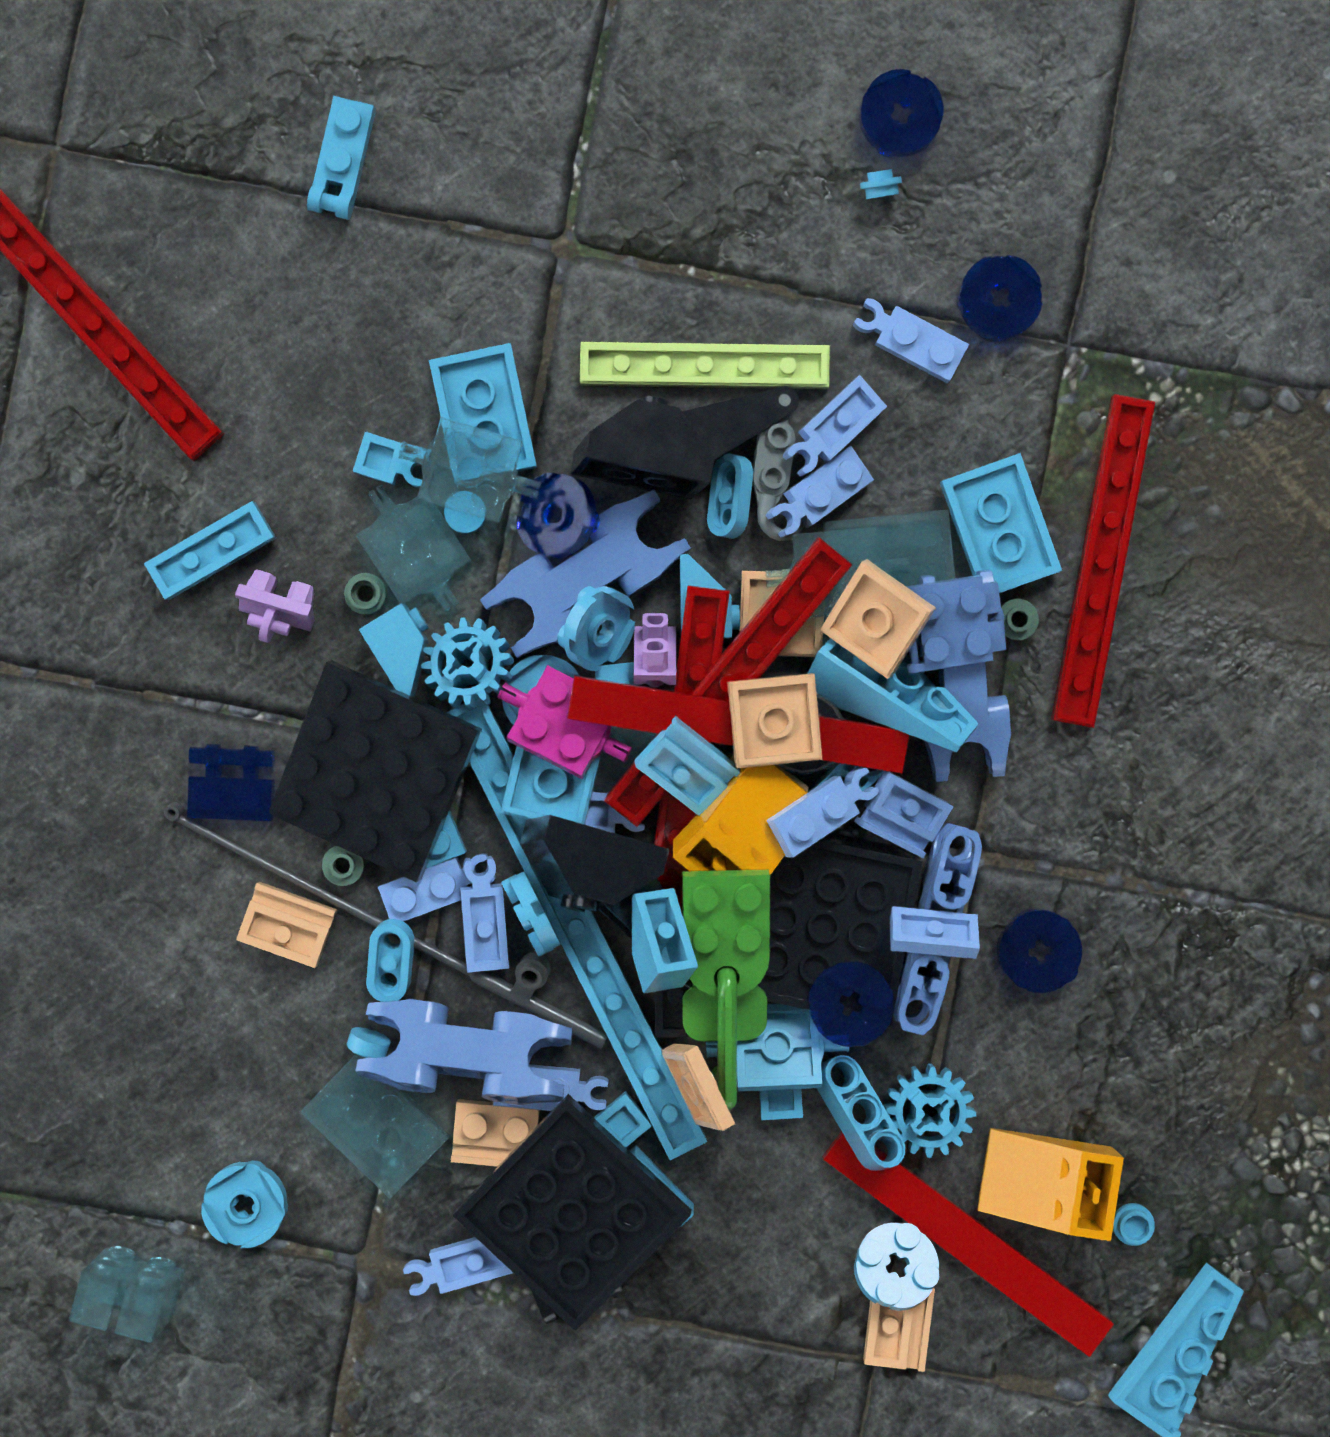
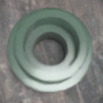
[344,573,387,615]
[1001,599,1039,641]
[322,845,364,886]

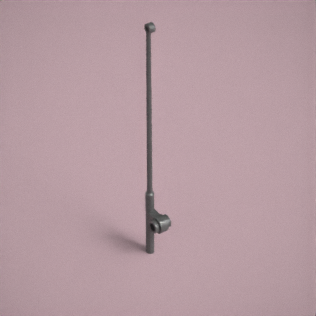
[164,802,607,1049]

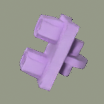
[235,570,315,643]
[634,613,676,688]

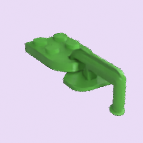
[682,870,770,1110]

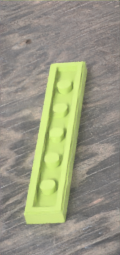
[580,342,830,389]

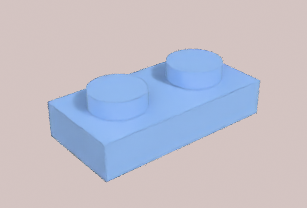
[890,906,980,959]

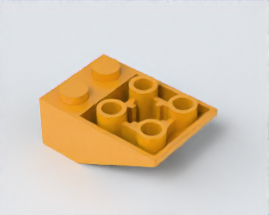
[673,765,808,875]
[977,1128,1124,1241]

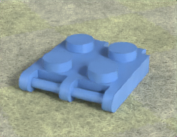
[906,575,1006,673]

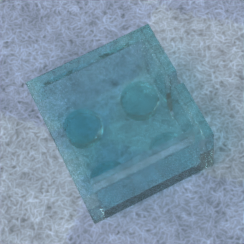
[68,1246,185,1343]

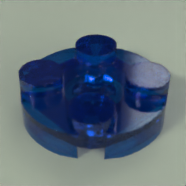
[859,69,944,157]
[957,255,1043,342]
[516,473,600,559]
[997,909,1082,993]
[808,961,893,1047]

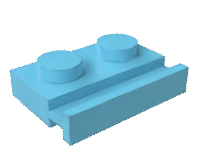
[634,716,741,816]

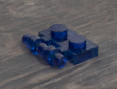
[187,744,275,821]

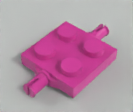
[498,665,632,779]

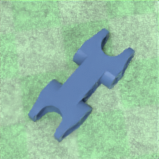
[480,490,691,658]
[916,570,1011,782]
[893,823,982,1035]
[356,999,573,1105]

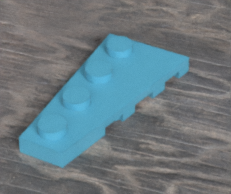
[1108,1262,1244,1437]

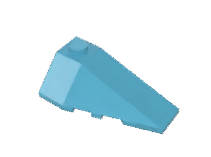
[808,638,979,752]

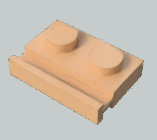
[236,882,338,968]
[451,1099,540,1167]
[863,1288,935,1372]

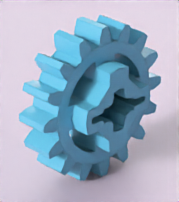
[421,617,514,710]
[884,1064,976,1158]

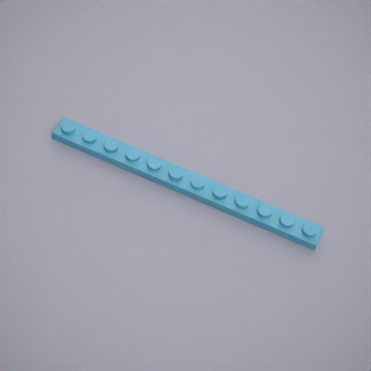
[447,698,707,1160]

